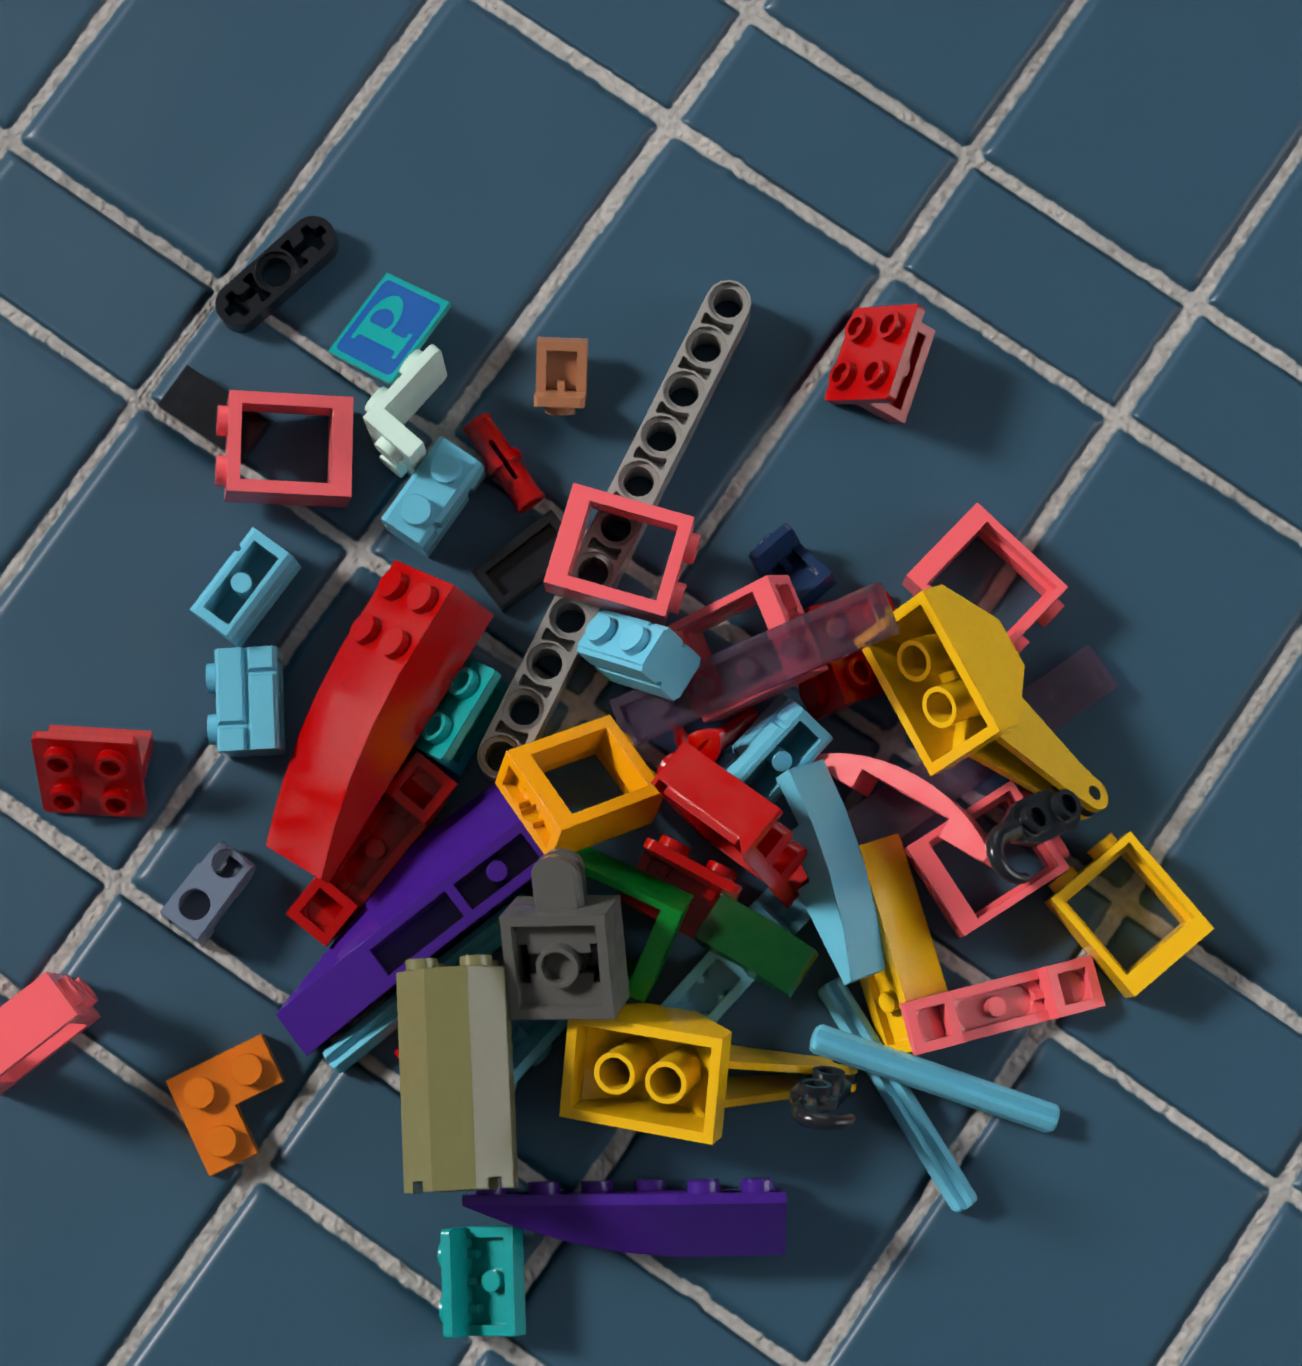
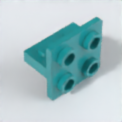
[413,658,509,776]

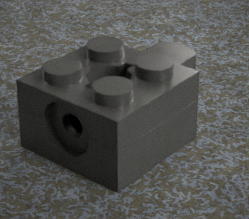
[499,848,630,1020]

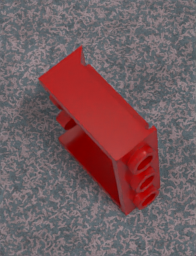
[651,741,810,909]

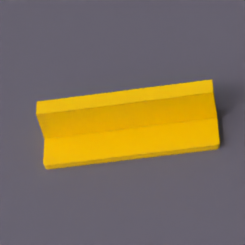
[859,834,948,1053]

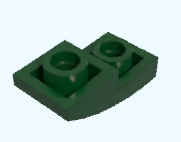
[694,894,819,998]

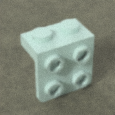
[363,344,447,478]

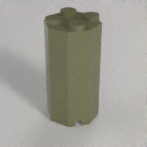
[396,955,519,1194]

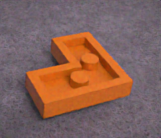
[166,1034,286,1177]

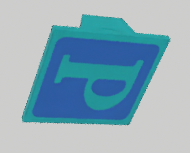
[328,273,452,386]

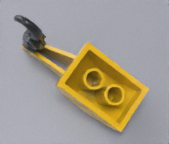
[856,584,1108,885]
[559,1003,858,1145]

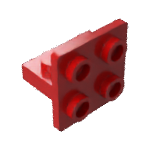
[824,304,935,424]
[31,725,154,818]

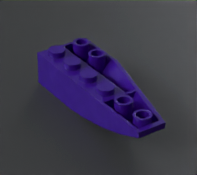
[275,783,544,1056]
[462,1177,787,1257]

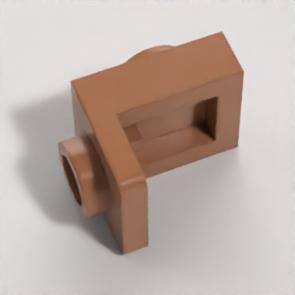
[534,337,588,416]

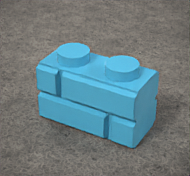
[381,436,486,558]
[190,527,302,647]
[576,609,701,701]
[206,645,286,758]
[717,693,834,804]

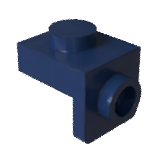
[749,523,837,610]

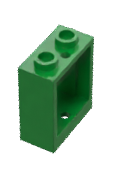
[576,847,694,1003]

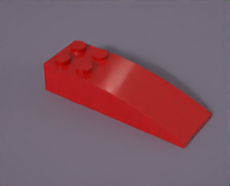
[266,560,494,884]

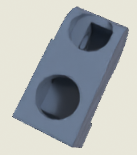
[160,841,257,948]

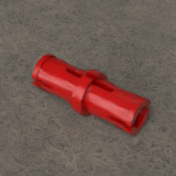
[462,412,546,514]

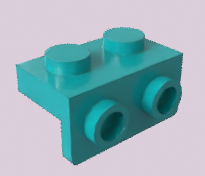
[437,1225,526,1339]

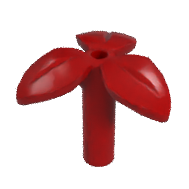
[673,707,759,762]

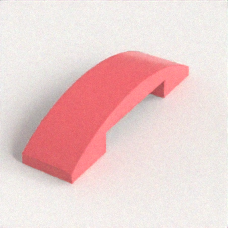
[813,753,993,869]
[900,955,1106,1056]

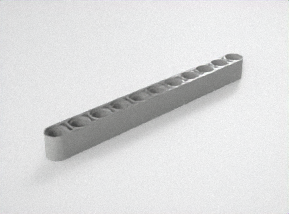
[477,280,751,783]

